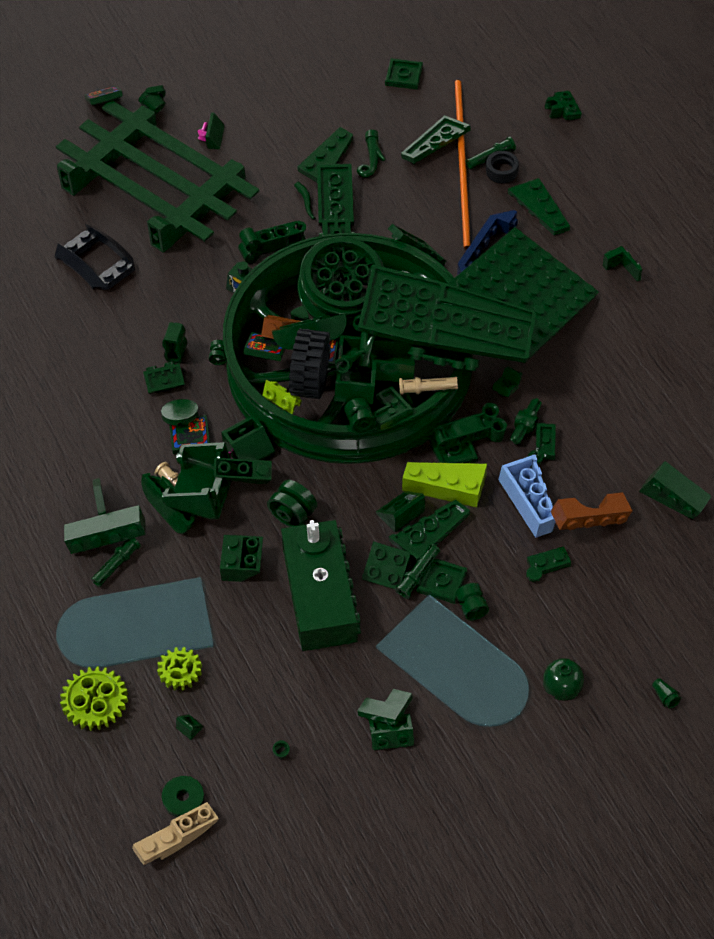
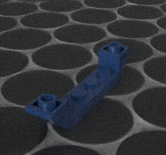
[457,210,518,275]

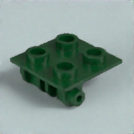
[362,541,411,589]

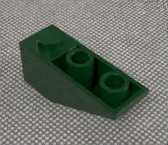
[213,458,272,484]

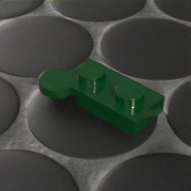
[528,423,556,465]
[526,546,571,582]

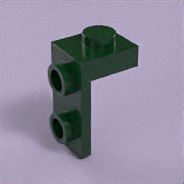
[602,246,642,281]

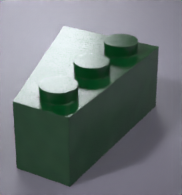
[639,461,711,520]

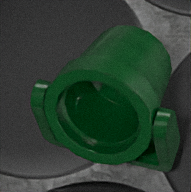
[138,85,166,114]

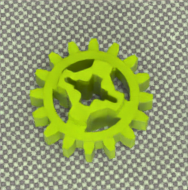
[157,647,202,690]

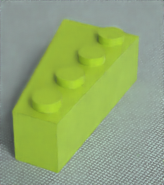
[402,462,487,508]

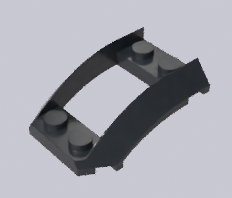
[55,224,135,290]

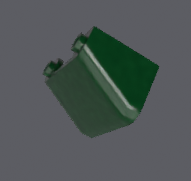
[162,442,232,520]

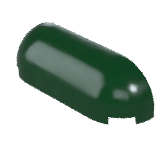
[272,314,346,350]
[141,473,195,534]

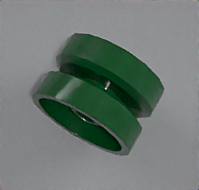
[267,480,317,527]

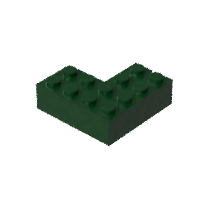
[334,335,416,404]

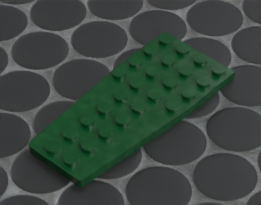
[357,265,536,362]

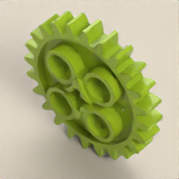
[60,666,128,731]

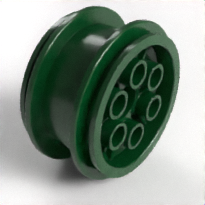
[298,237,384,327]

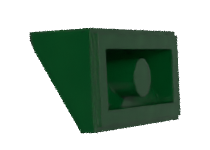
[206,112,225,149]

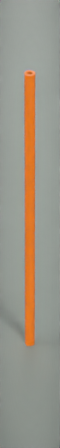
[455,80,471,250]

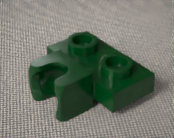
[545,91,582,120]

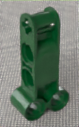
[238,221,306,264]
[430,403,507,450]

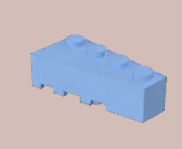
[498,454,555,538]

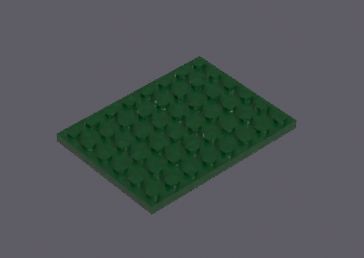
[448,227,599,364]

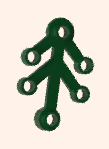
[407,346,480,371]

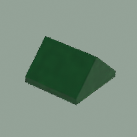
[376,491,425,532]

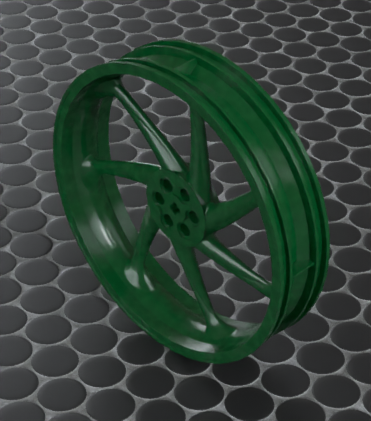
[223,233,472,464]

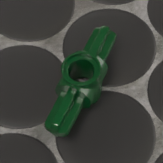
[510,398,542,444]

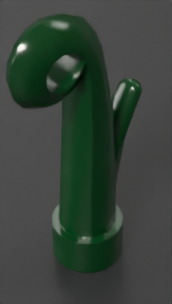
[357,129,385,178]
[353,314,376,372]
[335,348,366,373]

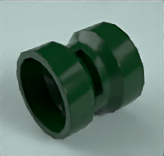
[208,340,227,365]

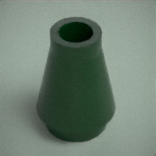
[652,678,681,709]

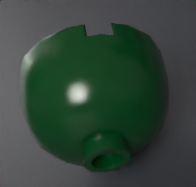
[543,658,584,701]

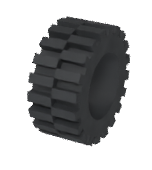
[289,328,330,399]

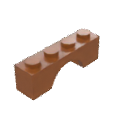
[550,492,633,530]

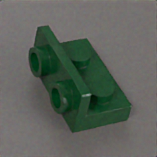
[143,362,185,394]
[369,714,414,750]

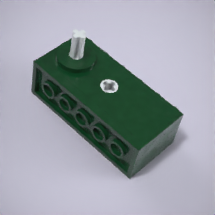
[281,520,361,651]

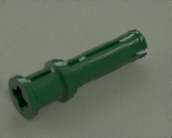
[466,136,516,169]
[91,538,141,587]
[395,544,440,599]

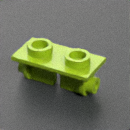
[262,380,302,414]

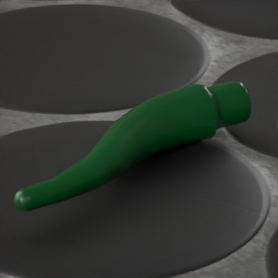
[294,181,315,220]

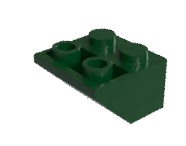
[221,414,275,460]
[220,535,263,582]

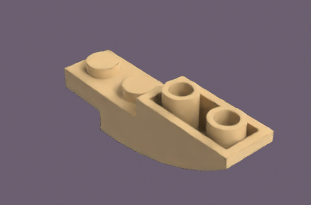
[132,802,219,865]

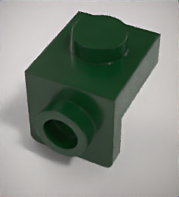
[492,366,522,397]

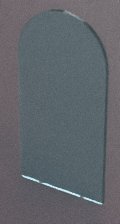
[56,577,214,668]
[376,595,529,727]

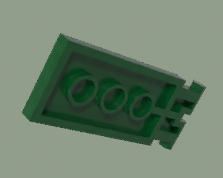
[317,164,354,236]

